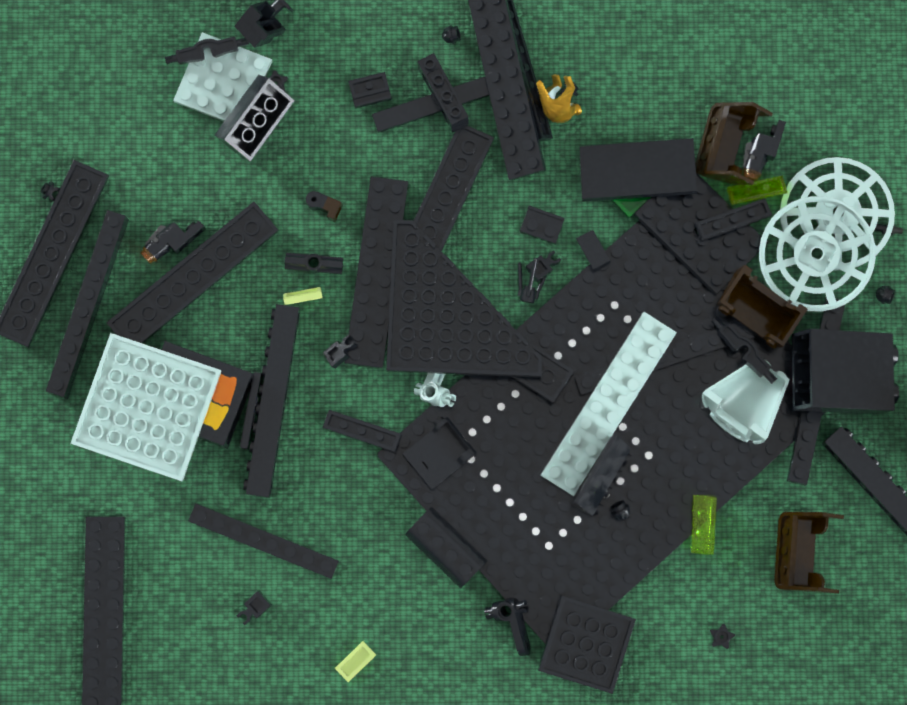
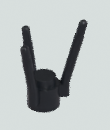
[517,258,547,304]

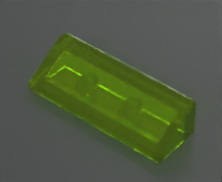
[726,175,787,205]
[691,495,717,555]

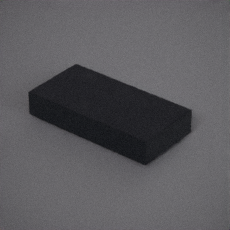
[576,230,611,271]

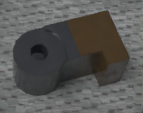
[306,191,343,222]

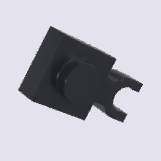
[525,250,561,282]
[323,335,358,369]
[236,590,272,625]

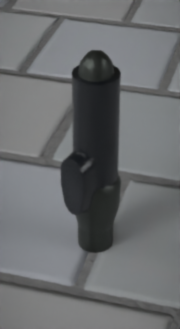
[867,222,903,236]

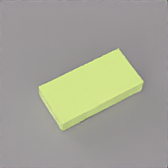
[283,287,322,305]
[335,641,376,682]

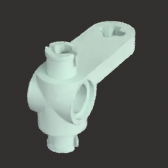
[414,373,456,407]

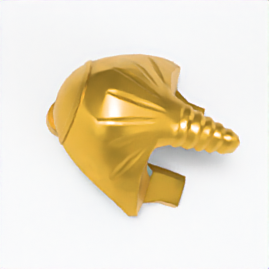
[536,74,582,123]

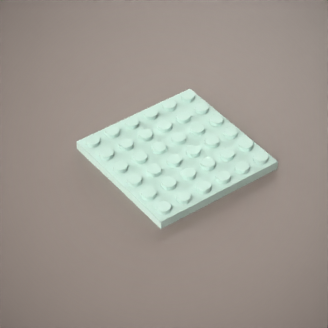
[71,333,222,482]

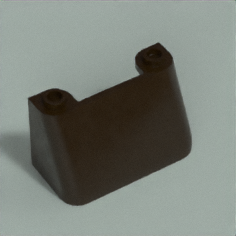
[717,265,808,349]

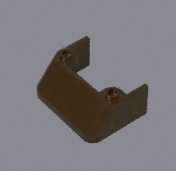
[695,102,773,185]
[774,512,844,594]

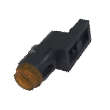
[742,120,786,182]
[140,221,206,264]

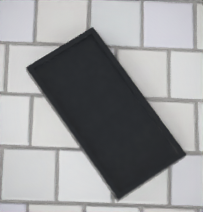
[580,138,697,202]

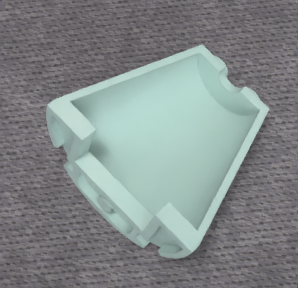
[702,359,790,444]

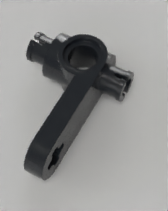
[484,598,531,656]

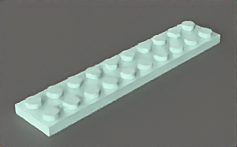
[541,312,677,496]

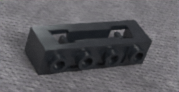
[417,53,469,133]

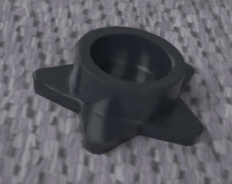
[269,70,288,92]
[710,624,735,649]

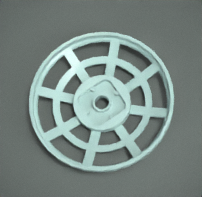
[780,157,895,270]
[759,196,876,311]

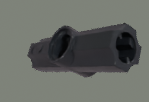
[285,252,343,275]

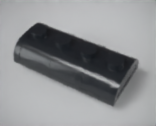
[405,507,487,589]

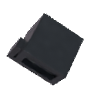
[234,1,286,48]

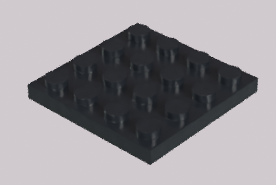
[538,595,636,694]

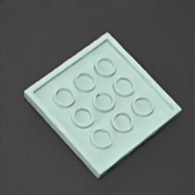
[173,32,272,122]

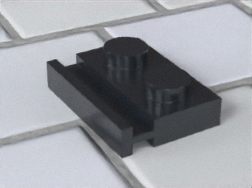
[348,72,392,109]
[520,206,565,245]

